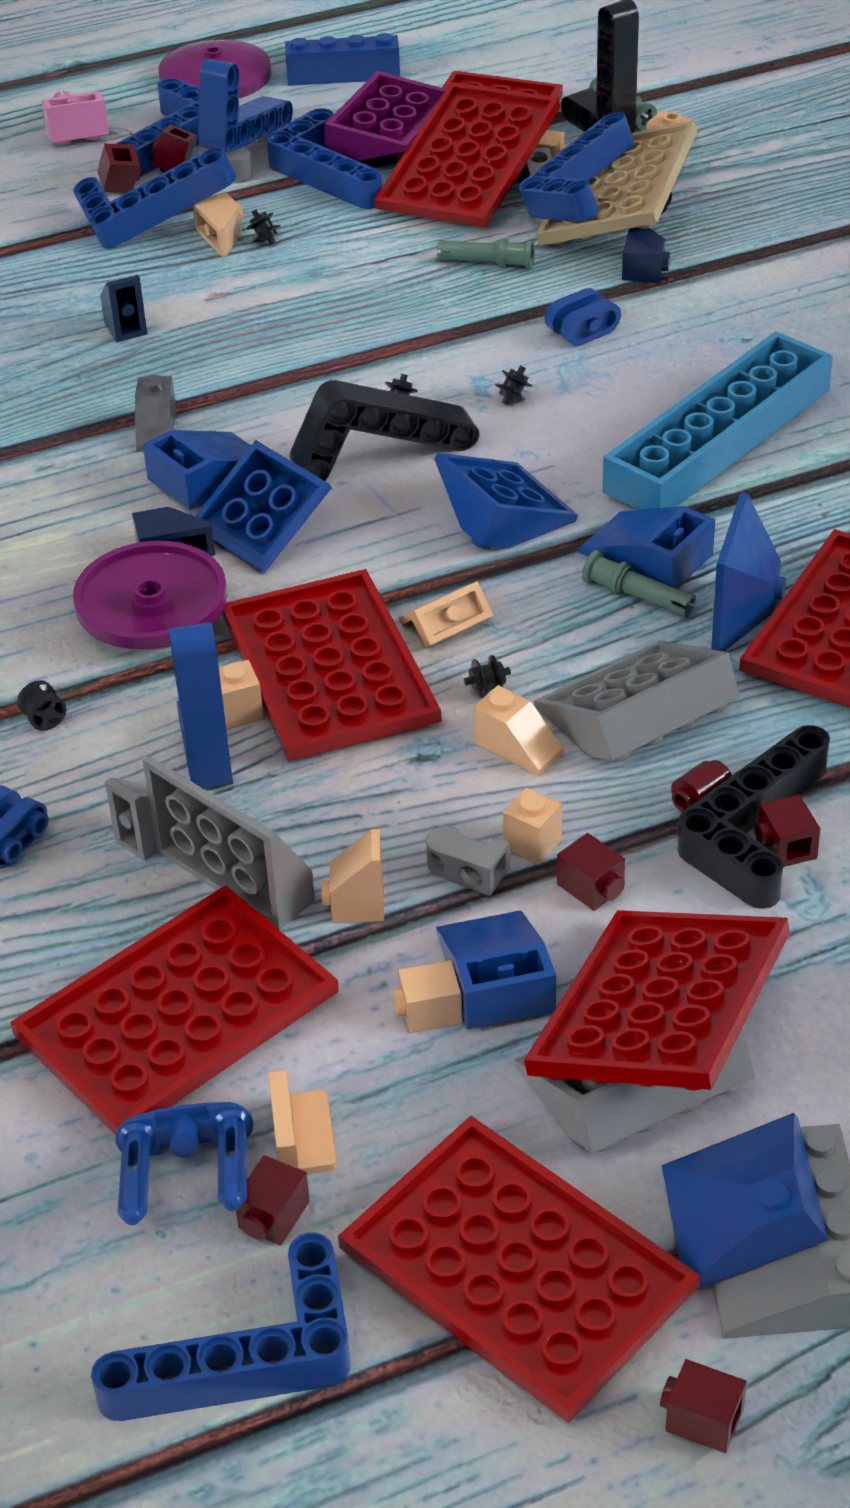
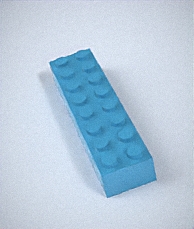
[602,331,833,510]

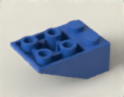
[143,430,251,510]
[578,506,715,589]
[436,910,556,1030]

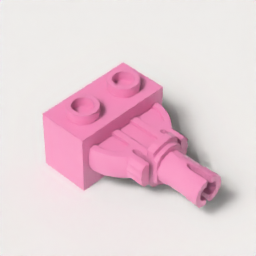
[42,91,109,145]

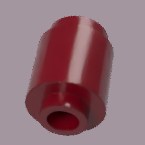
[671,760,732,812]

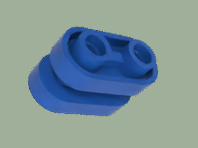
[545,288,621,346]
[0,785,49,869]

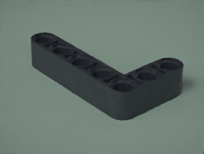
[561,0,639,133]
[289,380,480,481]
[677,725,830,909]

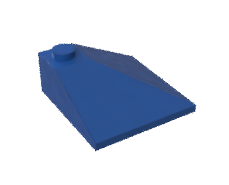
[195,440,332,573]
[434,453,578,550]
[711,493,786,652]
[661,1113,828,1290]

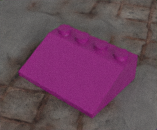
[325,71,446,161]

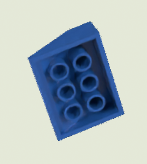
[285,33,400,86]

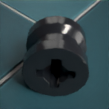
[17,680,67,731]

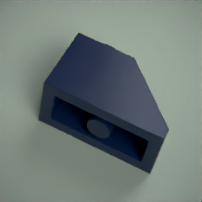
[622,227,670,283]
[100,275,147,343]
[132,507,215,556]

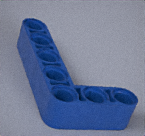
[198,59,293,152]
[116,78,200,177]
[266,108,382,209]
[519,112,634,222]
[73,147,236,248]
[169,622,233,789]
[91,1232,351,1421]

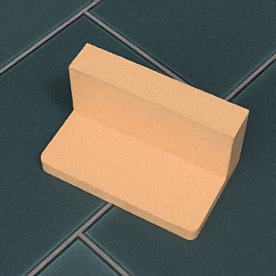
[399,581,494,648]
[268,1070,337,1174]

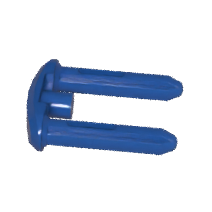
[116,1102,254,1226]

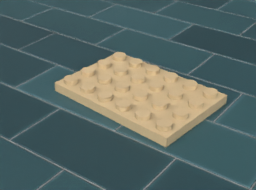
[536,120,697,246]

